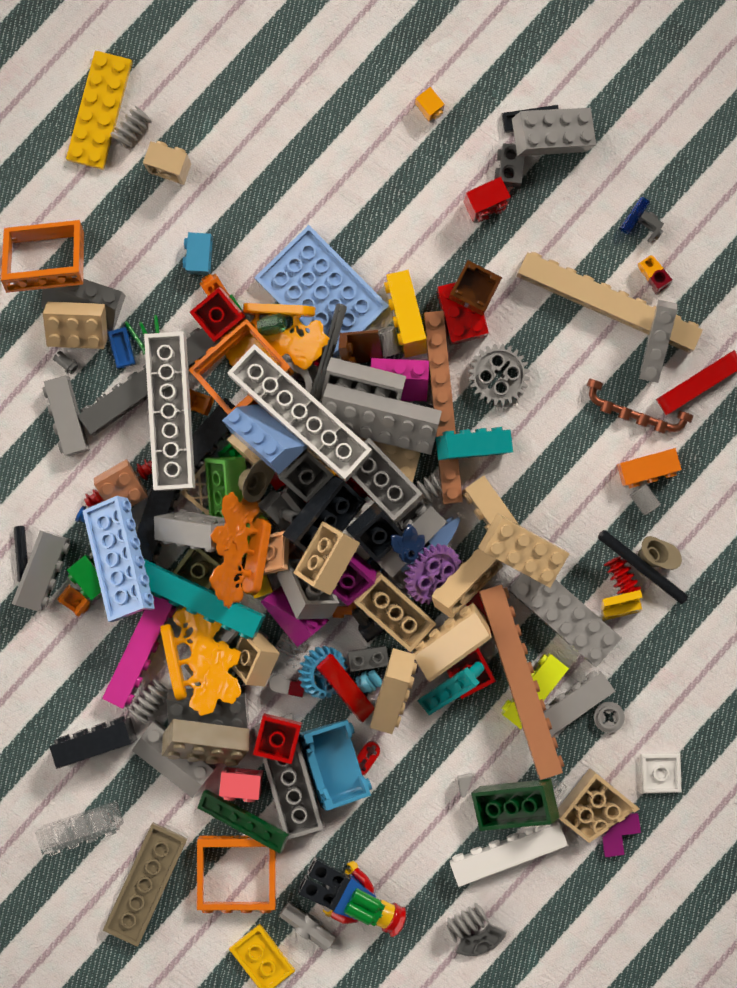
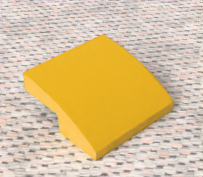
[601,590,643,621]

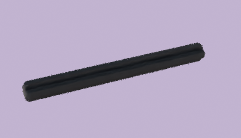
[598,530,688,604]

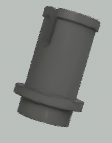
[53,351,78,374]

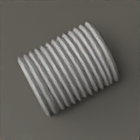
[378,326,402,357]
[630,484,661,515]

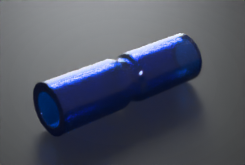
[619,197,650,234]

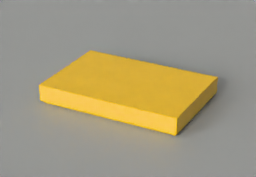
[229,924,295,988]

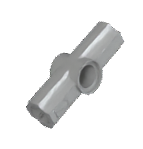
[279,901,336,951]

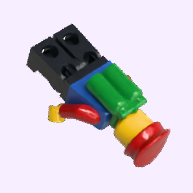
[297,856,406,937]

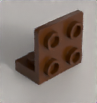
[339,330,383,363]

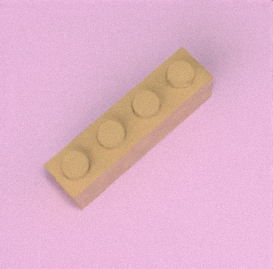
[432,548,503,619]

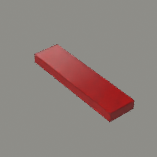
[316,653,375,723]

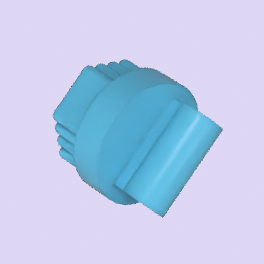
[355,670,382,693]

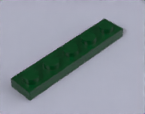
[197,789,289,854]

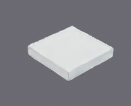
[641,753,682,793]

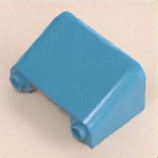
[299,720,372,811]

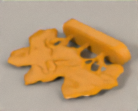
[225,303,329,370]
[160,607,241,716]

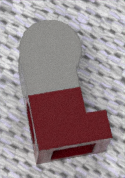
[269,674,305,697]

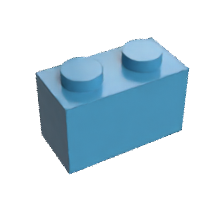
[183,232,213,275]

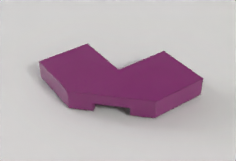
[602,813,641,857]

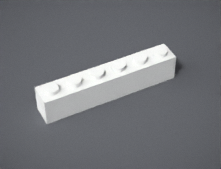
[450,820,568,887]

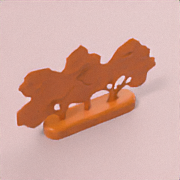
[209,492,271,609]

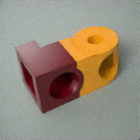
[638,255,673,295]

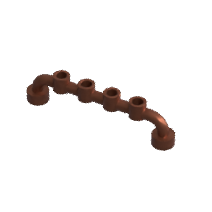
[587,378,694,434]

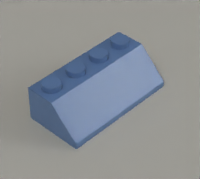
[222,404,307,475]

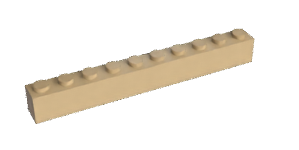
[516,252,703,353]

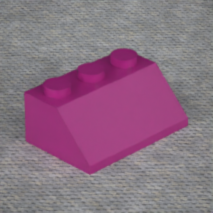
[371,358,429,402]

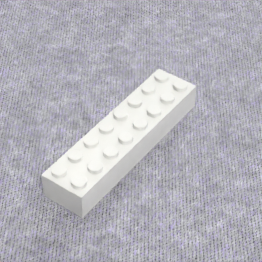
[144,332,195,491]
[228,344,373,482]

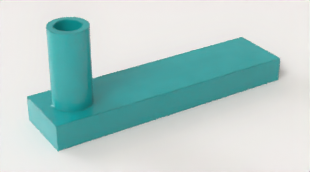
[417,662,484,715]

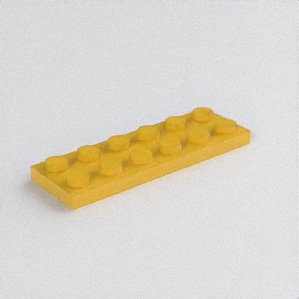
[66,50,133,170]

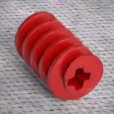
[604,556,641,595]

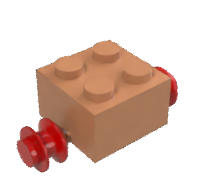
[84,459,152,508]

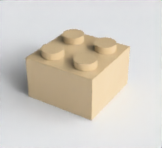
[143,141,192,185]
[231,633,280,687]

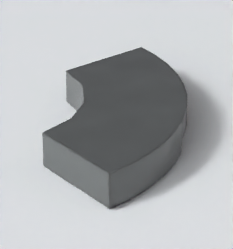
[456,924,507,956]

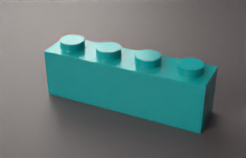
[435,427,513,460]

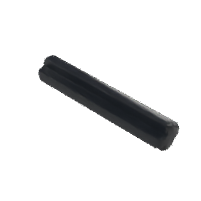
[14,526,28,582]

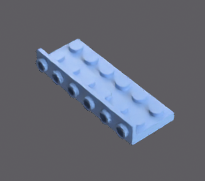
[83,496,154,622]

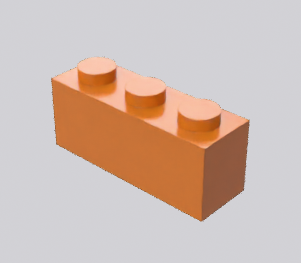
[617,448,682,489]

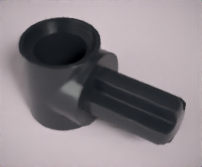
[352,608,383,643]

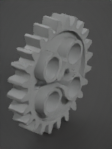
[468,344,530,406]

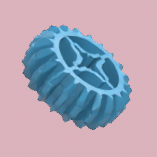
[298,646,348,699]

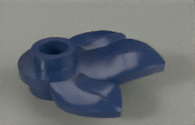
[391,524,425,564]

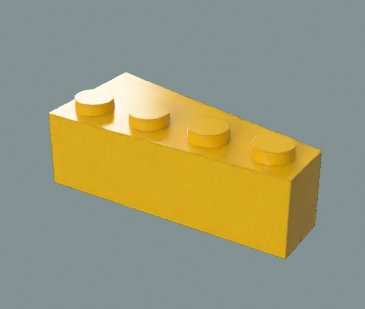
[384,269,427,358]

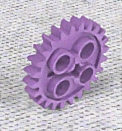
[404,544,461,605]

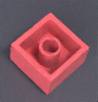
[219,767,263,802]

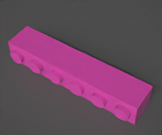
[102,596,177,709]

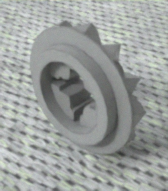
[594,702,625,733]

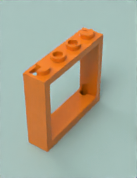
[1,220,84,293]
[189,319,294,415]
[197,835,276,913]

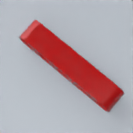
[656,350,737,415]

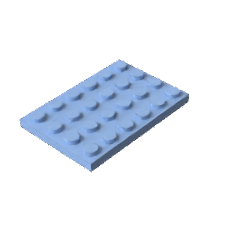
[254,225,389,358]

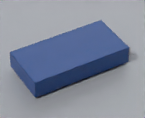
[107,327,136,369]

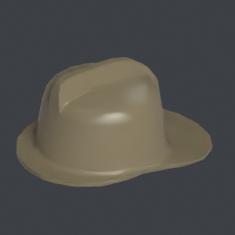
[238,460,275,502]
[637,536,682,570]

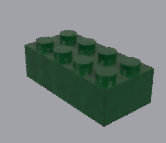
[471,779,560,831]

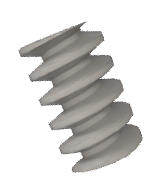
[110,106,152,148]
[410,474,443,512]
[128,679,168,723]
[447,903,490,943]

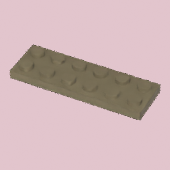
[103,822,188,947]

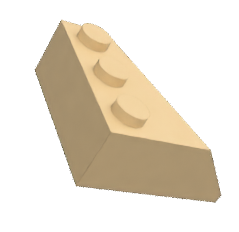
[558,768,640,843]

